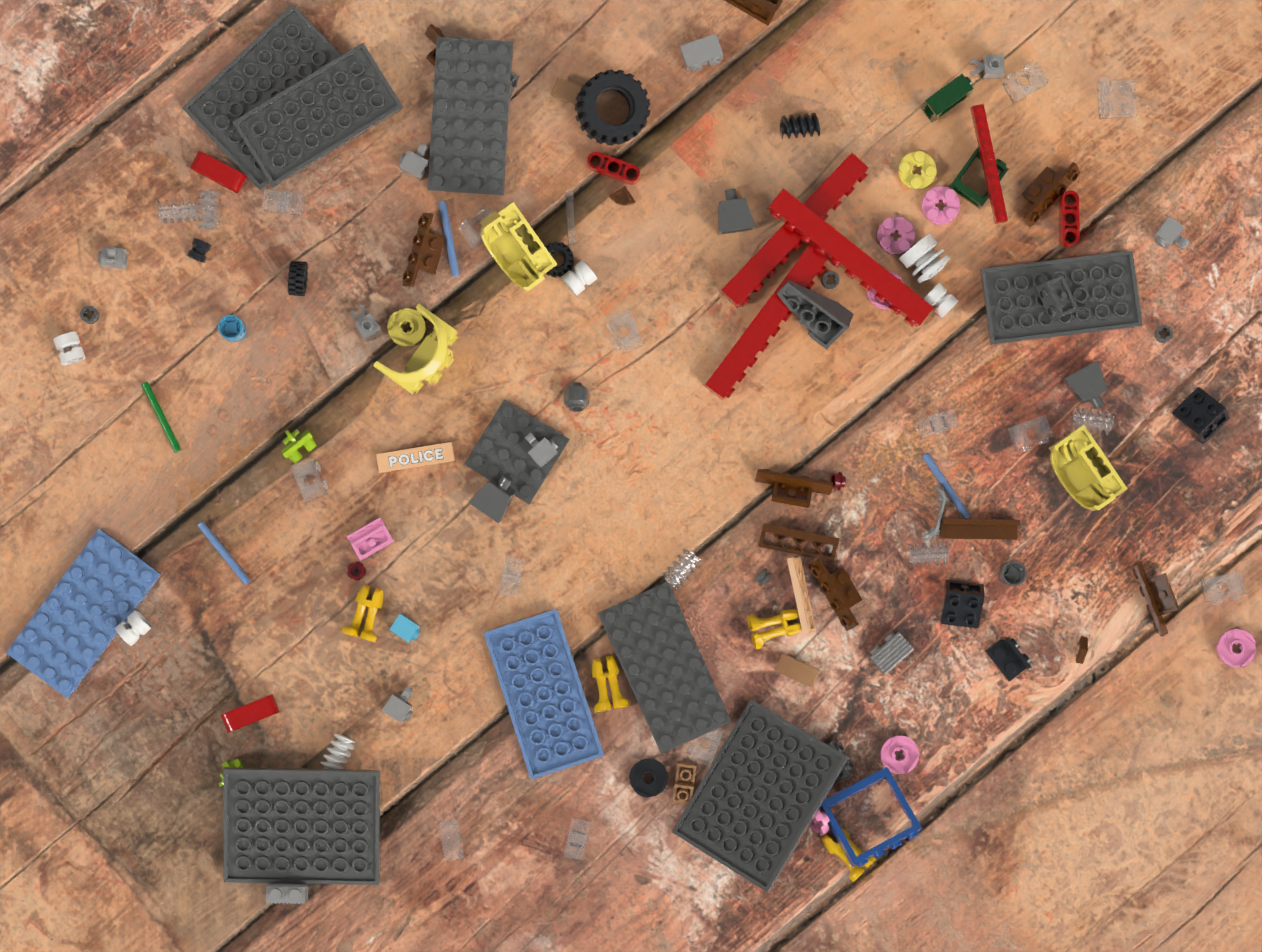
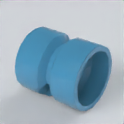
[218,314,247,342]

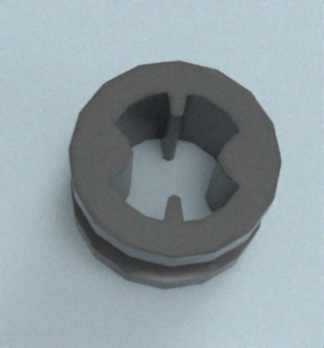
[821,271,840,289]
[80,306,99,324]
[1155,325,1173,343]
[754,568,772,587]

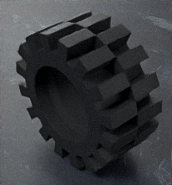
[545,242,574,278]
[288,261,308,296]

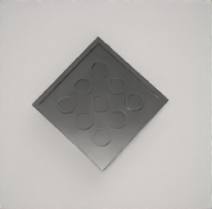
[464,399,570,505]

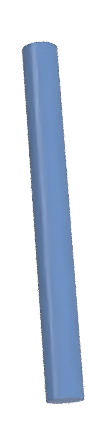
[438,201,459,277]
[922,452,971,519]
[197,521,251,585]

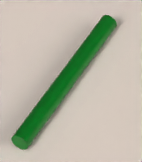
[141,382,182,453]

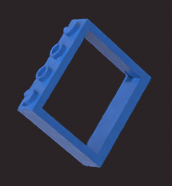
[819,767,922,867]

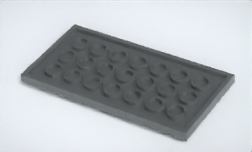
[428,37,514,195]
[233,43,403,188]
[980,251,1143,345]
[598,581,732,754]

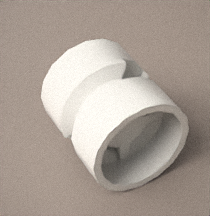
[561,260,597,296]
[924,282,958,319]
[53,332,86,365]
[115,610,152,646]

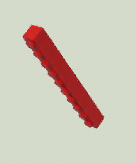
[970,104,1008,224]

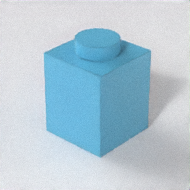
[389,614,421,642]

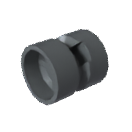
[998,561,1027,586]

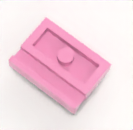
[347,517,394,561]

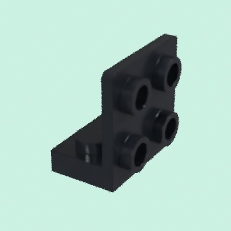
[1172,387,1230,444]
[940,580,985,628]
[985,637,1032,682]

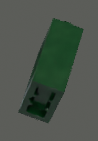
[921,74,974,123]
[949,147,1009,209]

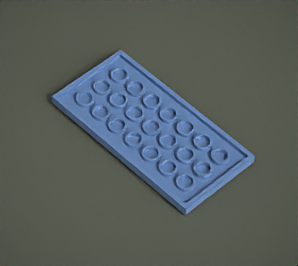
[6,529,162,698]
[484,609,604,780]

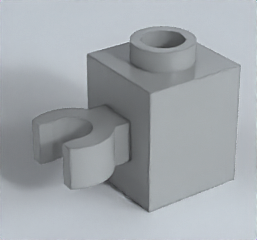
[969,55,1004,79]
[398,143,429,181]
[1152,216,1190,250]
[98,247,129,270]
[351,305,383,342]
[525,432,558,468]
[382,687,414,723]

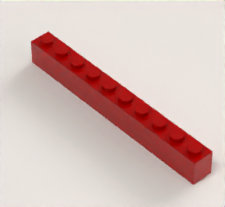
[721,153,868,308]
[767,188,934,327]
[704,243,830,400]

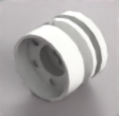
[899,233,951,284]

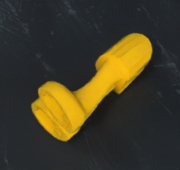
[341,584,383,642]
[747,609,802,650]
[592,655,630,713]
[821,827,877,882]

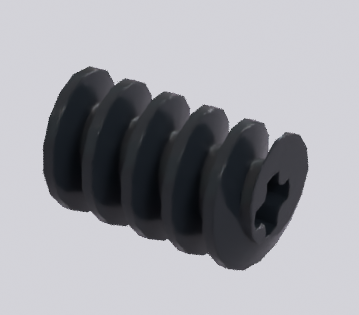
[780,113,820,140]

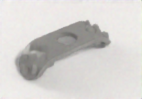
[921,485,948,541]

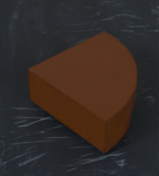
[609,186,635,206]
[1076,636,1088,664]

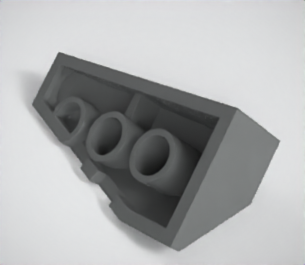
[777,280,854,349]

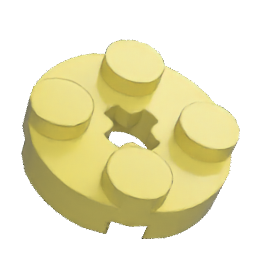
[898,151,937,190]
[387,308,426,347]

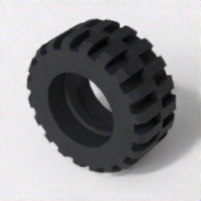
[575,69,650,146]

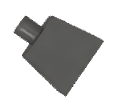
[718,189,755,235]
[1063,361,1108,410]
[469,474,515,523]

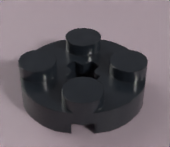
[629,758,668,798]

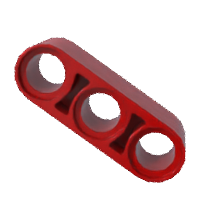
[190,151,247,194]
[587,152,640,185]
[1059,190,1080,248]
[221,694,280,733]

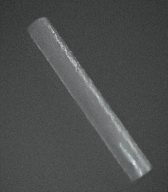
[565,187,576,245]

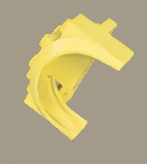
[480,201,558,291]
[373,304,458,395]
[1049,425,1127,511]

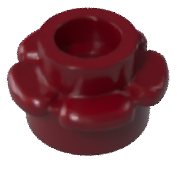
[831,472,846,491]
[347,561,366,581]

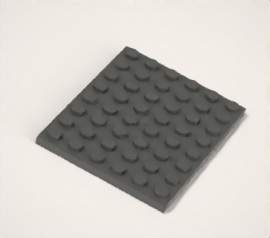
[182,5,341,191]
[672,699,849,893]
[223,767,380,885]

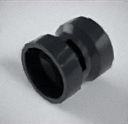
[187,238,212,263]

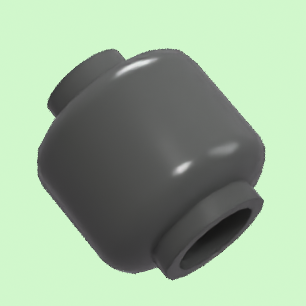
[564,382,589,412]

